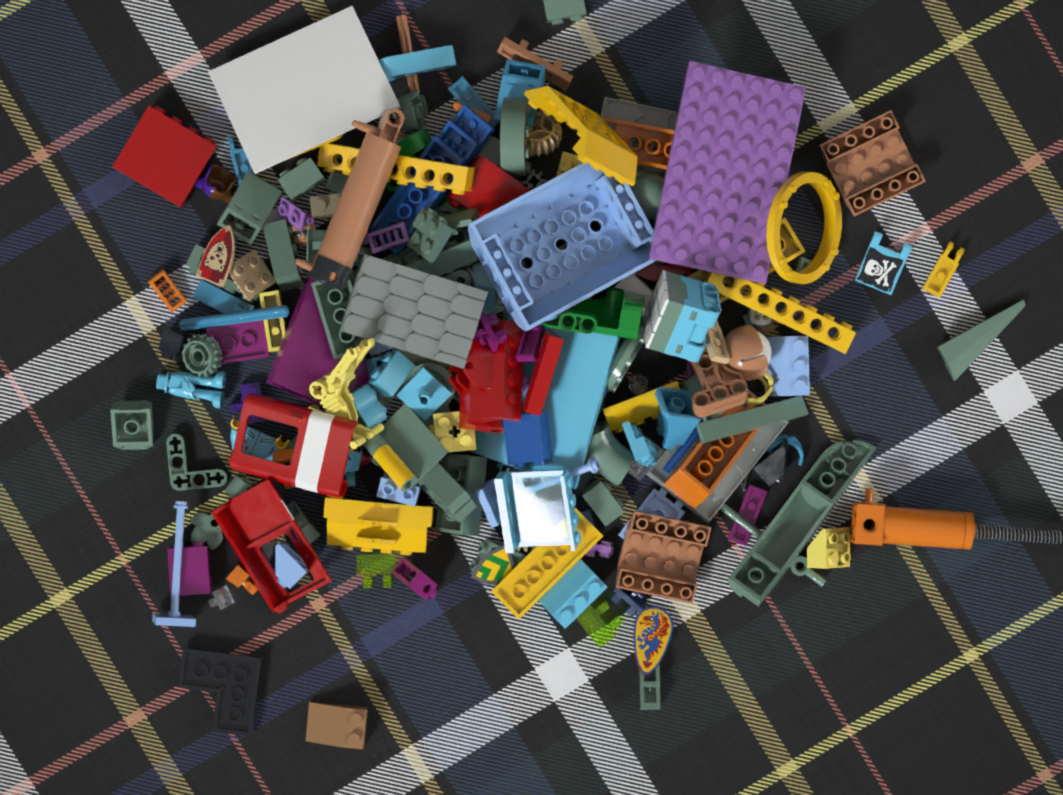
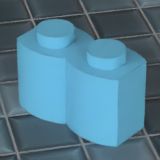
[350,384,387,428]

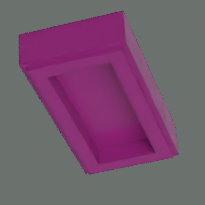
[516,325,545,362]

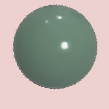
[630,173,665,220]

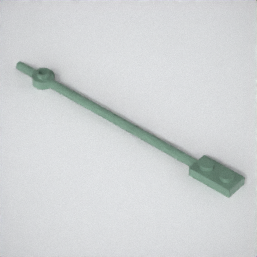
[629,434,826,587]

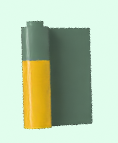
[362,404,448,492]

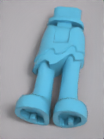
[156,371,226,409]

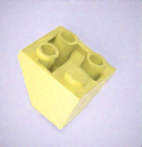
[807,527,851,569]

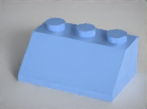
[766,336,810,396]
[275,540,309,589]

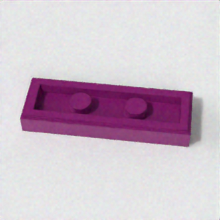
[727,484,768,546]

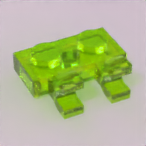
[356,554,397,589]
[576,601,623,648]

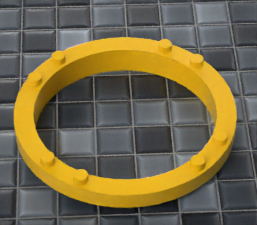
[766,172,842,284]

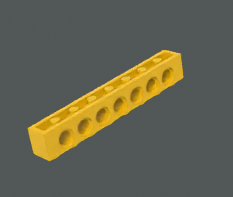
[317,143,475,195]
[703,272,856,354]

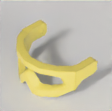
[747,372,774,405]

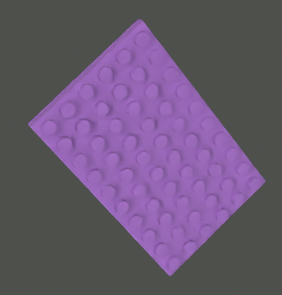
[648,61,806,284]

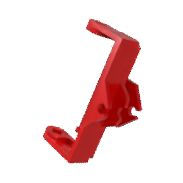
[448,321,523,433]

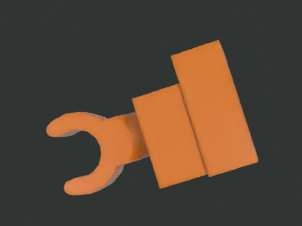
[226,564,258,595]

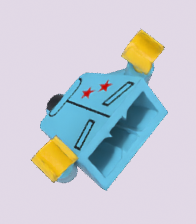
[230,415,290,474]

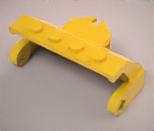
[323,496,434,555]

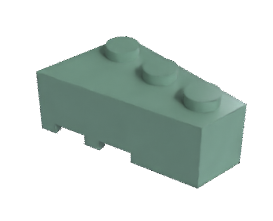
[263,219,304,292]

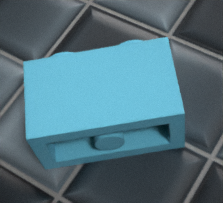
[368,350,415,397]

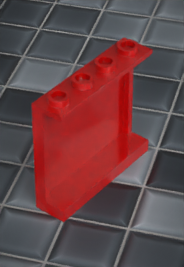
[112,105,219,209]

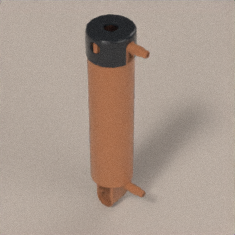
[295,109,404,291]

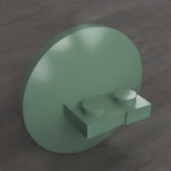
[605,321,645,393]

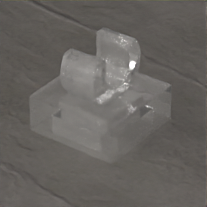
[208,585,235,610]

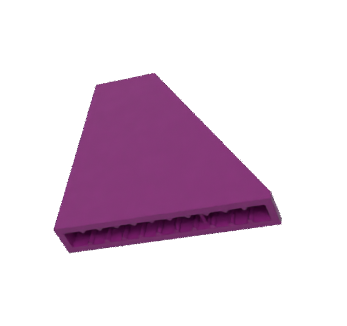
[266,277,371,408]

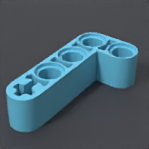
[378,45,457,81]

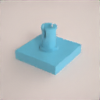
[396,365,452,421]

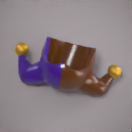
[194,164,237,203]

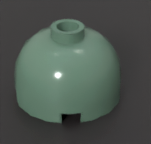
[393,91,428,131]

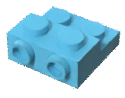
[622,421,659,467]

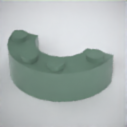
[500,97,532,177]

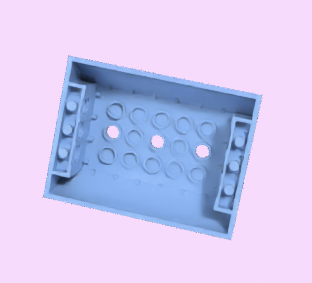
[468,163,656,331]

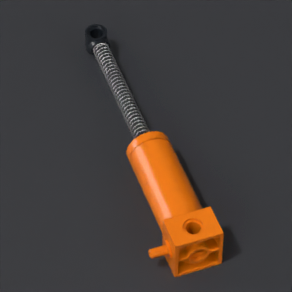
[850,488,1063,550]

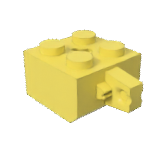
[429,411,477,452]

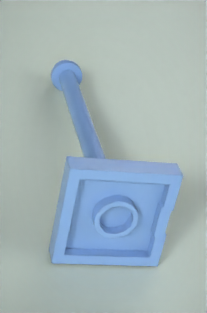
[476,458,600,528]
[152,501,196,627]

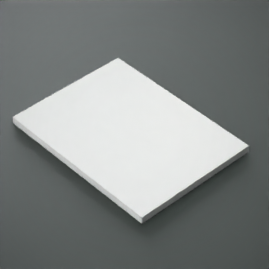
[208,6,400,174]

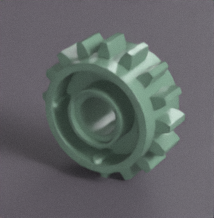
[182,333,223,377]

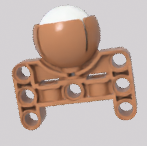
[667,325,772,418]

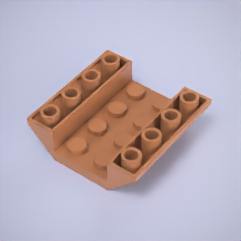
[819,110,926,216]
[616,511,711,604]

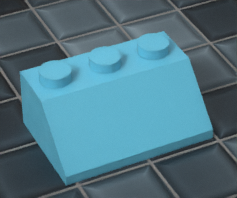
[538,559,607,629]

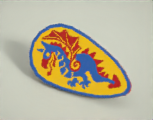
[633,607,673,675]

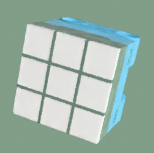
[642,270,721,362]

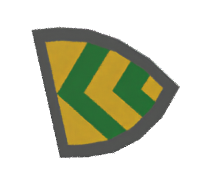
[471,545,515,585]

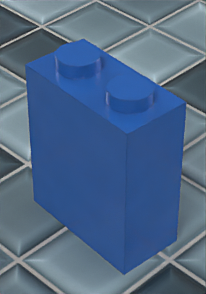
[503,412,552,468]

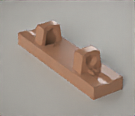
[497,37,573,91]

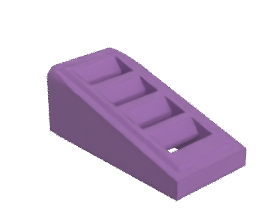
[366,222,410,254]

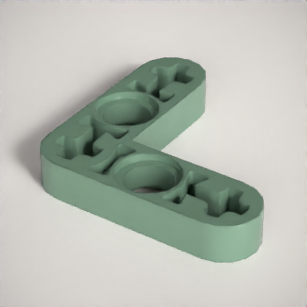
[166,434,228,491]

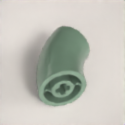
[585,421,634,486]

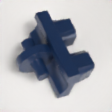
[610,587,647,617]

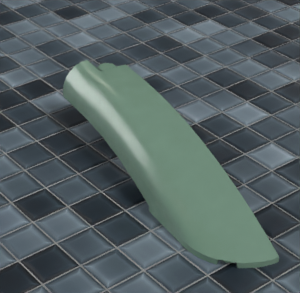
[728,440,876,607]

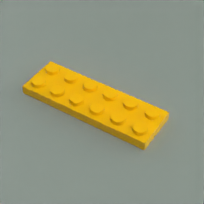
[491,508,603,619]

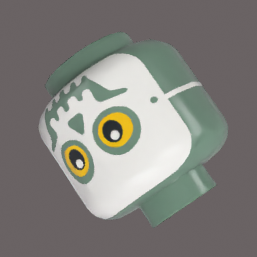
[748,297,773,328]

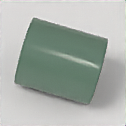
[224,475,250,498]

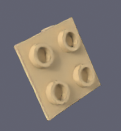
[229,249,276,301]

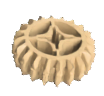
[526,110,562,157]

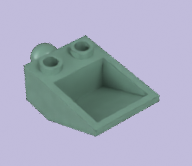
[217,171,282,246]

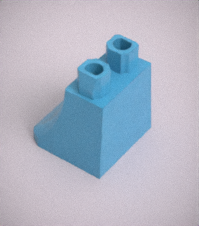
[655,387,701,450]

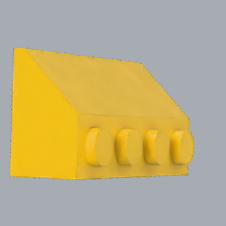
[602,381,680,434]

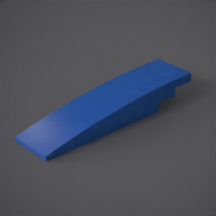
[368,104,495,255]

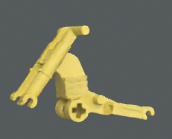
[300,337,384,449]

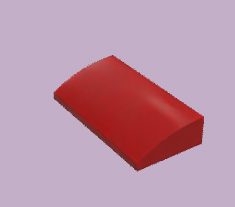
[522,330,564,416]

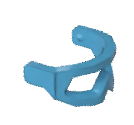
[767,434,804,465]

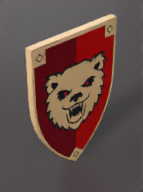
[196,225,235,287]

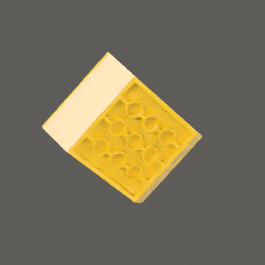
[524,86,638,186]

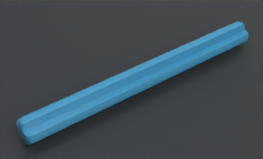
[179,305,289,331]

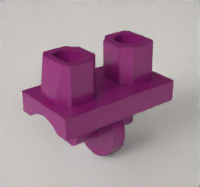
[473,312,507,352]

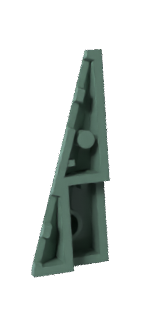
[937,300,1026,381]

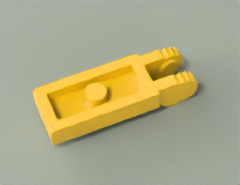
[922,241,965,298]

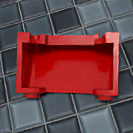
[445,156,531,218]

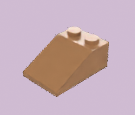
[305,702,368,749]

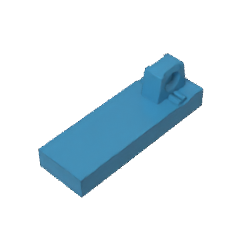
[192,280,254,314]

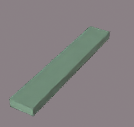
[696,396,809,444]

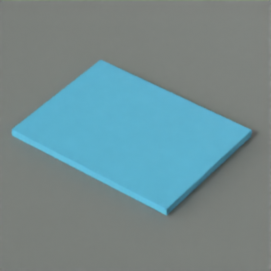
[470,314,620,489]

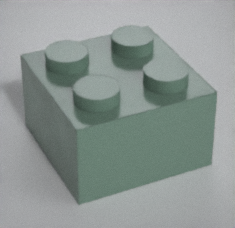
[278,157,326,202]

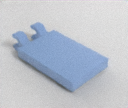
[618,487,685,539]

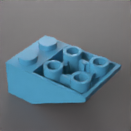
[494,59,546,128]

